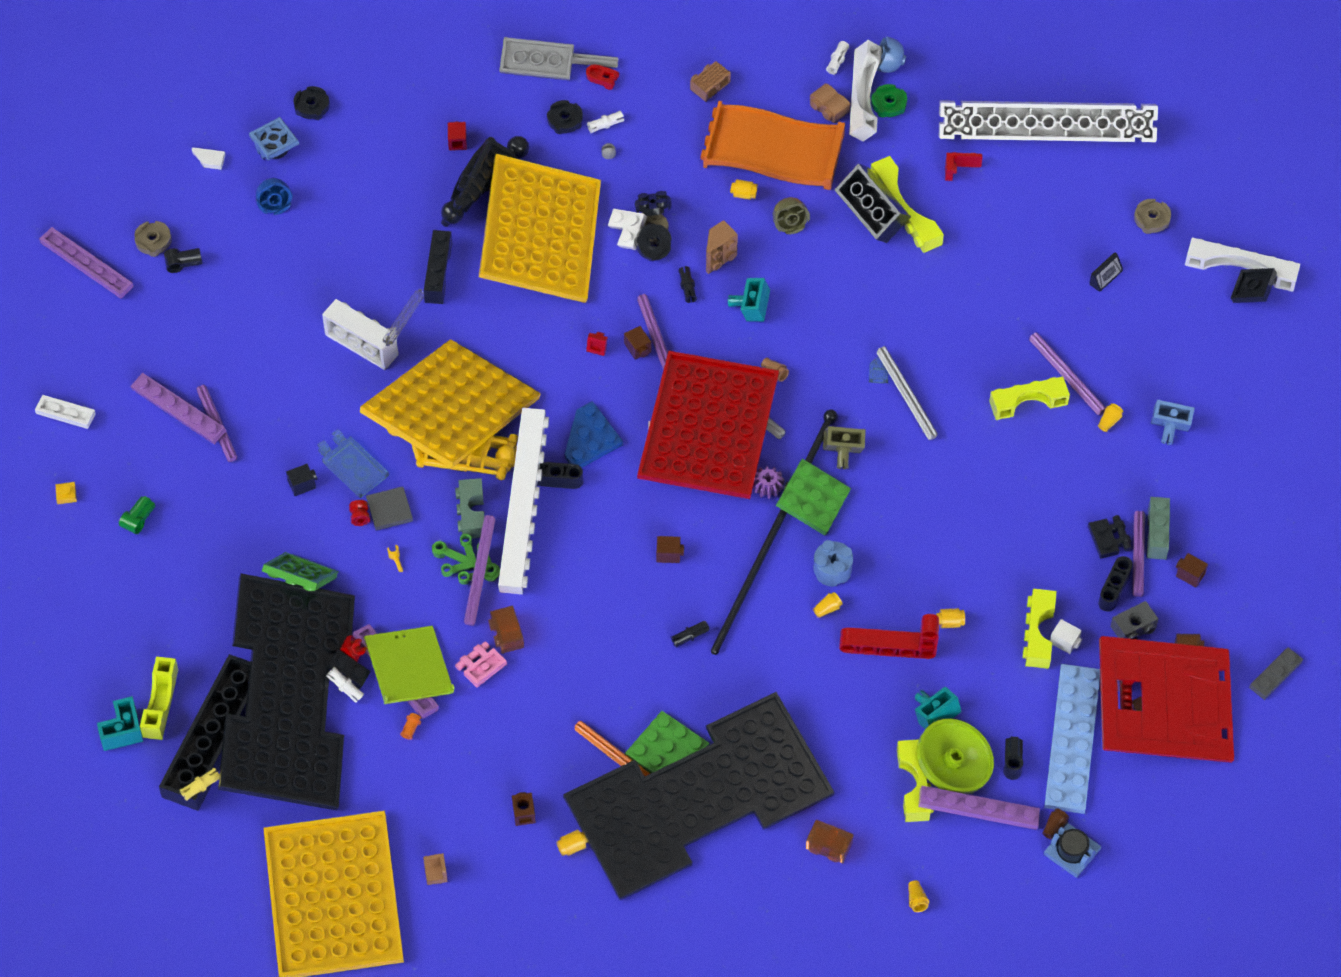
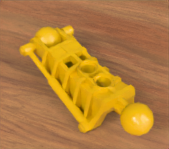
[386,429,518,480]

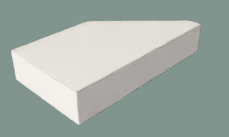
[192,147,225,170]

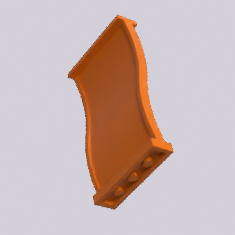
[701,101,845,190]

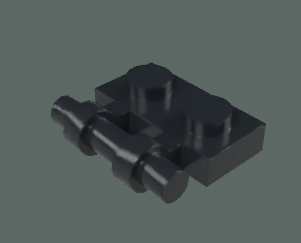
[1088,515,1132,559]

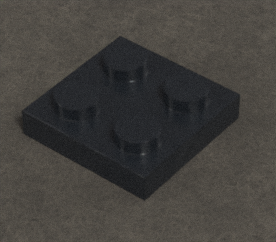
[1231,268,1277,303]

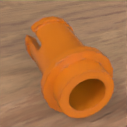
[400,713,421,740]

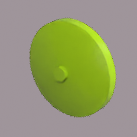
[916,719,994,794]

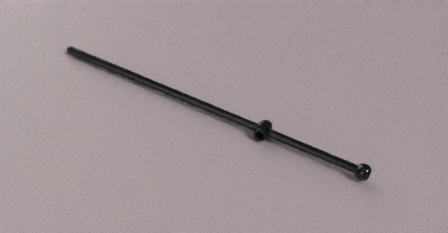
[711,409,838,655]

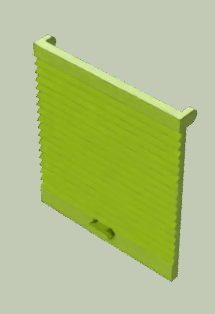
[364,626,454,704]

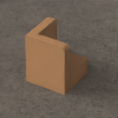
[423,853,448,885]

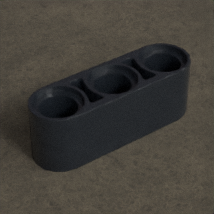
[537,462,583,489]
[1098,556,1133,612]

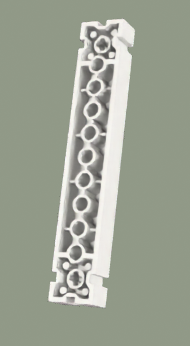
[938,100,1158,142]

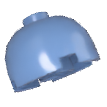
[877,36,906,73]

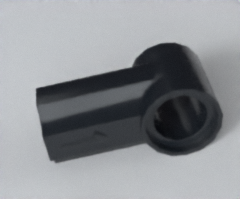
[164,248,202,273]
[1003,736,1023,780]

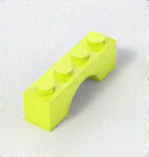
[989,376,1070,420]
[1022,589,1056,669]
[140,657,179,740]
[897,740,934,822]

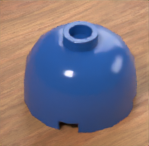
[256,178,293,215]

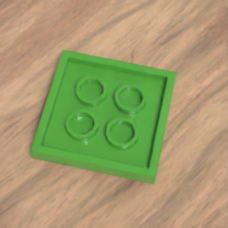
[775,459,851,536]
[262,552,338,591]
[625,711,709,774]

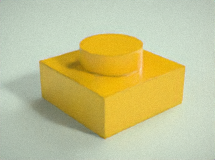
[55,482,77,504]

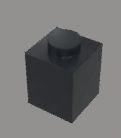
[286,464,317,496]

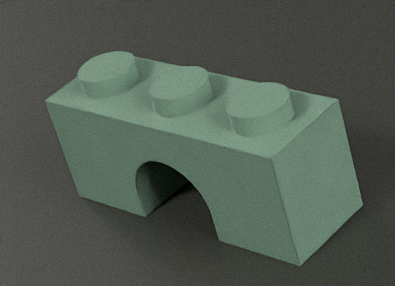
[455,478,485,539]
[1147,497,1170,560]

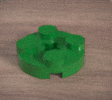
[871,84,907,118]

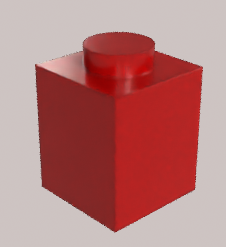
[448,121,467,151]

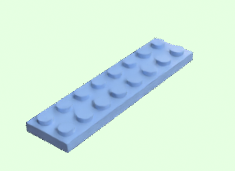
[1044,664,1100,814]

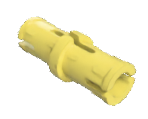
[180,768,220,801]

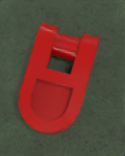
[586,64,620,90]

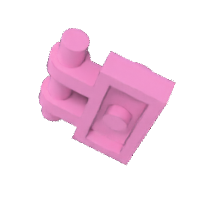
[455,641,507,688]

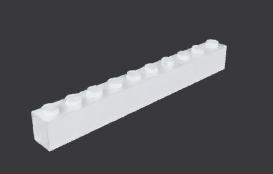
[498,408,549,595]

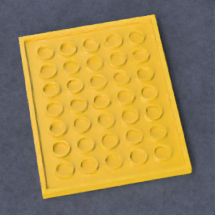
[479,154,601,303]
[360,339,541,469]
[264,811,404,977]

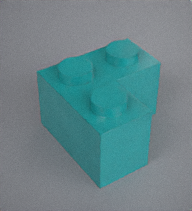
[97,696,143,751]

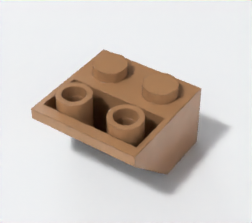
[706,220,738,274]

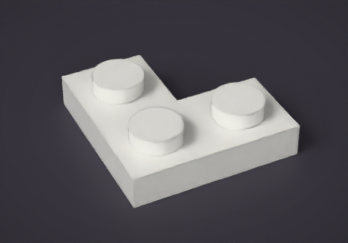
[608,209,647,250]

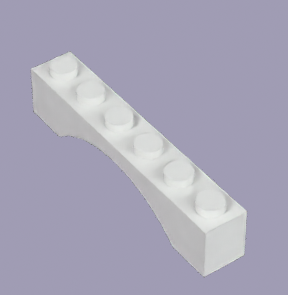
[849,40,882,142]
[1185,238,1300,292]

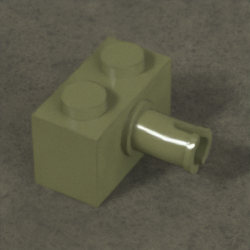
[823,426,866,469]

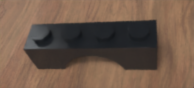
[424,230,452,304]

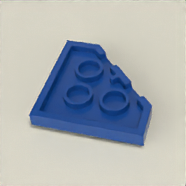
[565,401,623,468]

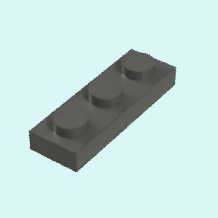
[1249,647,1303,700]

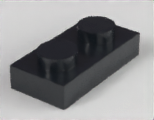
[327,649,371,689]

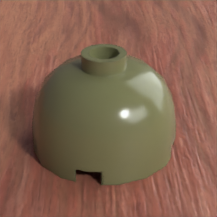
[772,197,810,235]

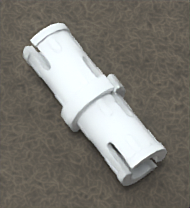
[826,41,849,75]
[587,111,624,133]
[326,667,364,703]

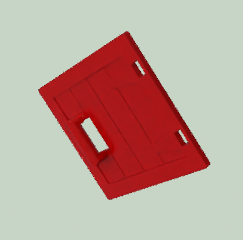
[1099,636,1234,763]

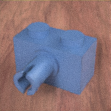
[1151,399,1195,445]

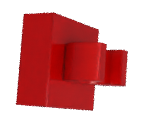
[586,331,608,356]
[340,635,367,662]

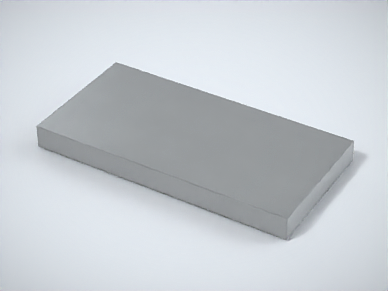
[499,37,574,81]

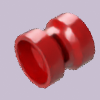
[349,500,370,526]

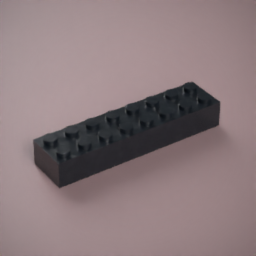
[159,654,250,811]

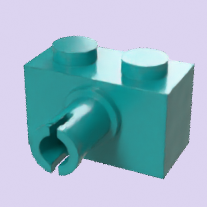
[728,278,770,321]
[915,687,962,729]

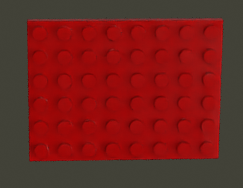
[637,351,779,499]

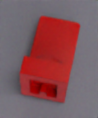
[945,152,983,181]

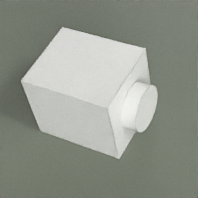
[1050,619,1082,654]

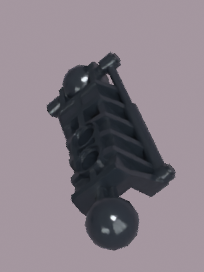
[441,136,529,227]

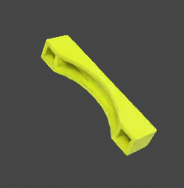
[871,156,944,253]

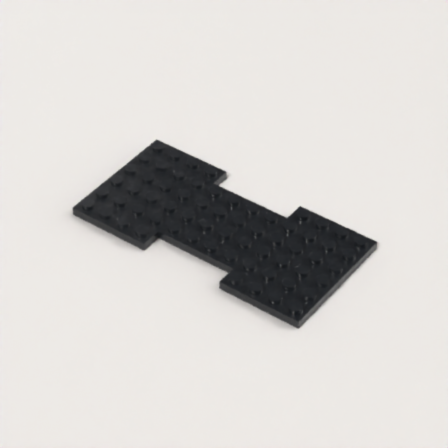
[218,573,355,811]
[563,692,835,900]

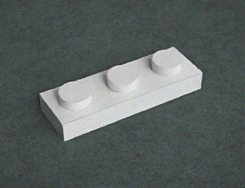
[35,395,96,429]

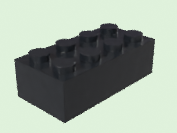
[835,164,911,243]

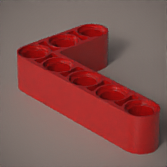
[839,614,940,659]

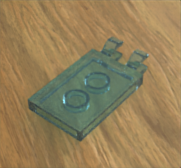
[317,429,389,498]

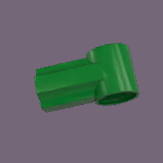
[119,496,155,535]

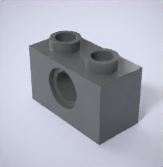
[1110,601,1158,639]

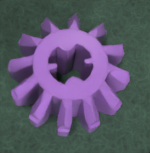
[753,466,784,499]

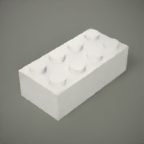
[322,299,398,370]

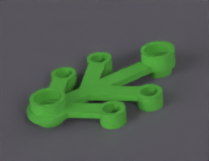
[432,534,500,585]

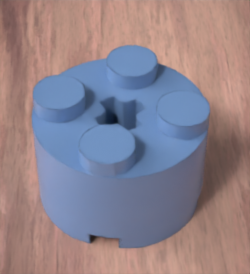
[813,540,853,587]

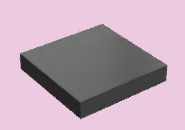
[366,486,413,531]

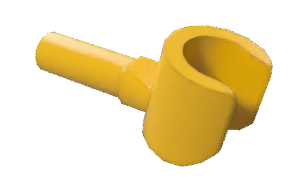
[387,545,403,572]

